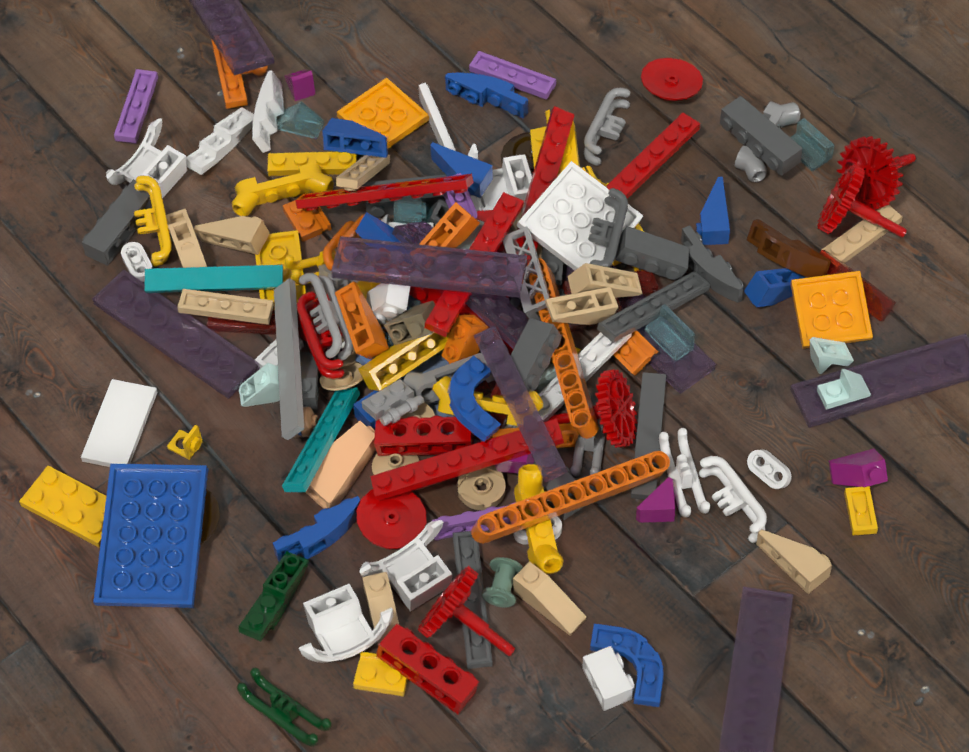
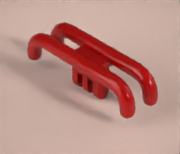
[296,291,345,379]

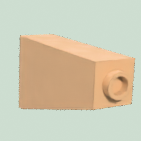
[305,421,376,509]

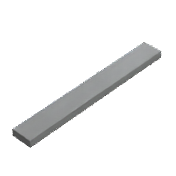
[274,278,304,440]

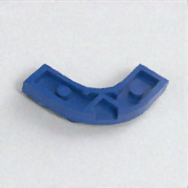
[447,356,501,442]
[590,624,663,707]

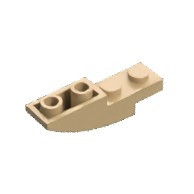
[166,209,207,268]

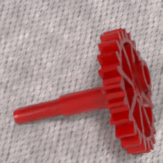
[837,136,916,210]
[817,164,907,238]
[548,369,638,448]
[418,566,515,656]

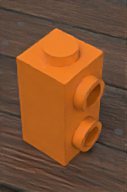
[441,315,488,364]

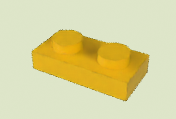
[844,486,878,536]

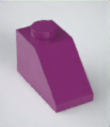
[829,449,888,487]

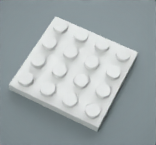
[516,161,643,271]

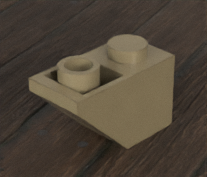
[384,301,435,345]

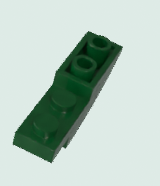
[239,551,309,641]

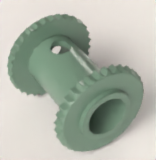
[482,557,523,607]

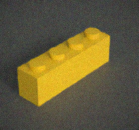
[358,331,450,391]

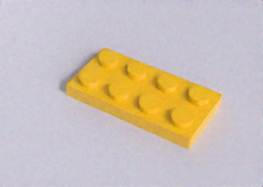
[255,230,306,313]
[19,466,106,548]

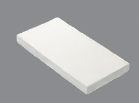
[81,379,157,467]

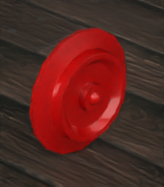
[641,58,703,101]
[356,489,427,549]

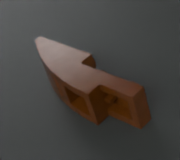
[746,219,831,278]

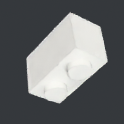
[366,277,410,325]
[583,646,635,711]

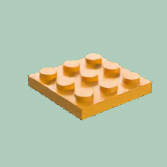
[337,78,429,149]
[790,271,873,349]

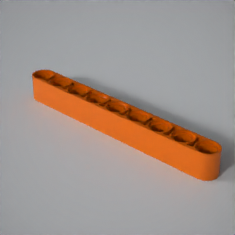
[527,258,599,439]
[471,451,670,544]

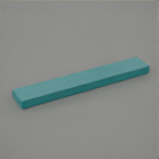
[145,265,283,293]
[282,387,360,492]

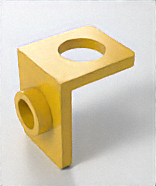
[167,425,203,460]

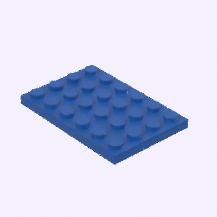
[93,464,208,608]

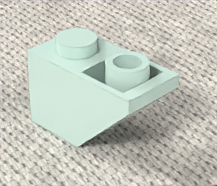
[239,363,280,407]

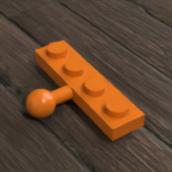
[212,36,268,109]

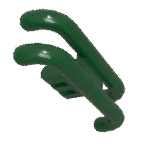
[237,667,332,746]

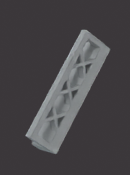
[503,226,550,320]

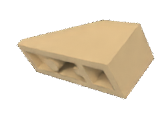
[194,216,270,255]
[567,263,642,298]
[545,287,618,325]
[756,530,832,594]
[513,561,587,636]
[362,572,399,645]

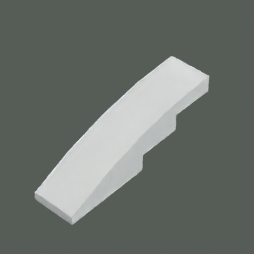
[252,70,284,153]
[186,107,254,175]

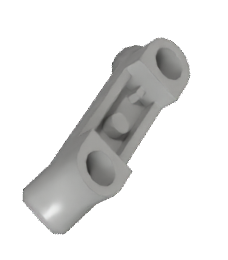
[734,101,800,182]
[403,341,510,404]

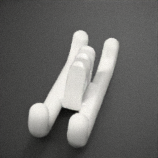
[659,428,710,517]
[699,456,767,543]

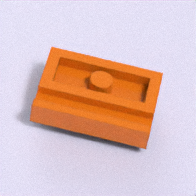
[282,200,332,242]
[613,330,658,376]

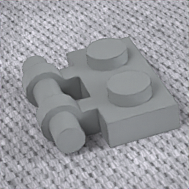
[362,379,424,426]

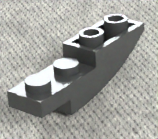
[681,225,744,303]

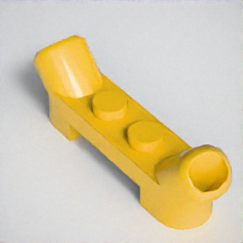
[232,163,334,217]
[432,376,544,427]
[514,464,563,574]

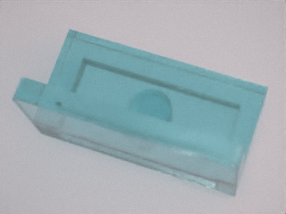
[790,118,834,171]
[645,304,695,362]

